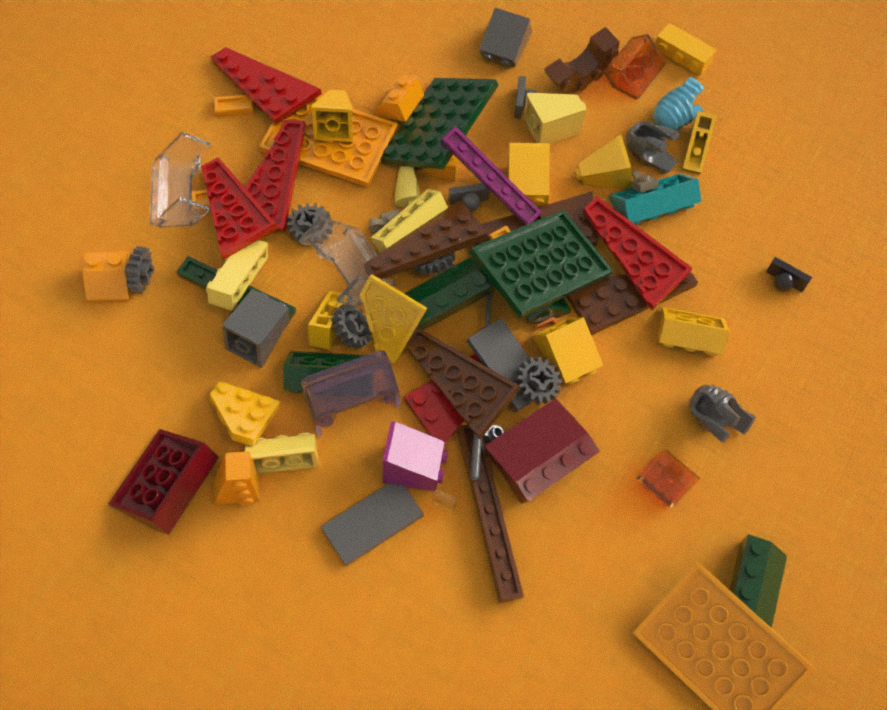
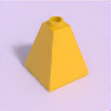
[312,90,353,142]
[575,135,632,189]

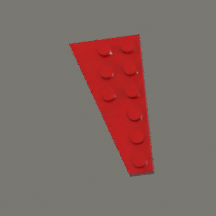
[210,47,322,125]
[245,120,306,232]
[201,157,277,260]
[583,196,693,311]
[404,340,523,446]

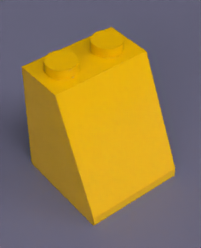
[506,143,550,207]
[532,317,603,385]

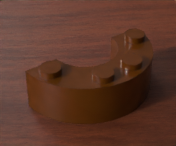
[544,27,620,93]

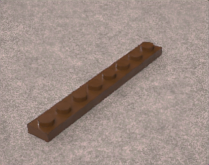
[456,425,524,603]

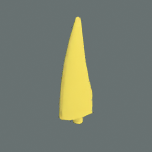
[395,166,420,208]

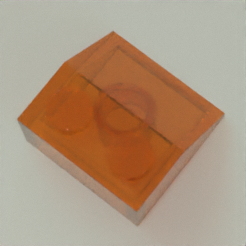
[636,449,700,509]

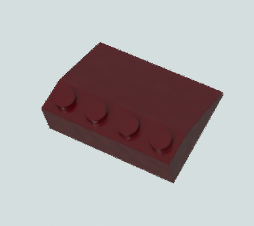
[484,398,600,503]
[108,429,219,535]

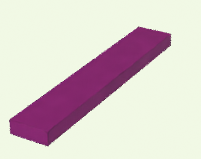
[440,126,542,225]

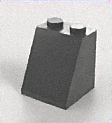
[479,8,532,67]
[222,289,289,368]

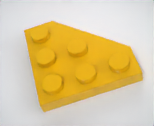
[360,275,428,364]
[209,381,280,447]

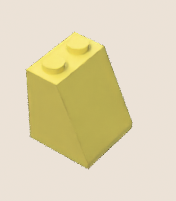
[523,93,587,144]

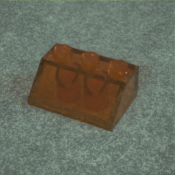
[604,34,666,100]

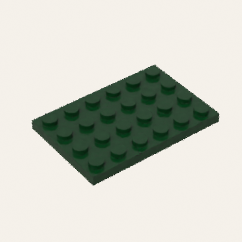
[381,78,499,169]
[469,210,613,319]

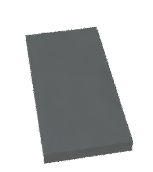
[466,318,550,412]
[321,484,424,566]

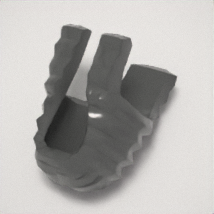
[626,121,679,174]
[689,385,756,443]

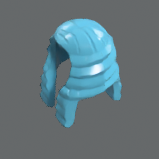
[653,77,705,131]

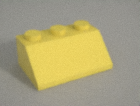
[245,432,319,474]

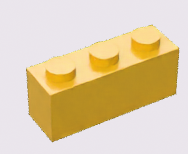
[654,23,716,76]

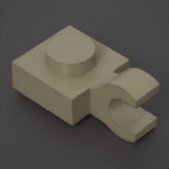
[631,170,659,193]
[369,209,400,234]

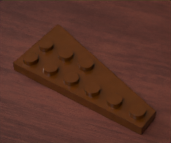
[566,273,698,335]

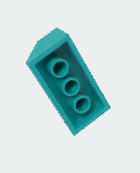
[609,173,702,225]

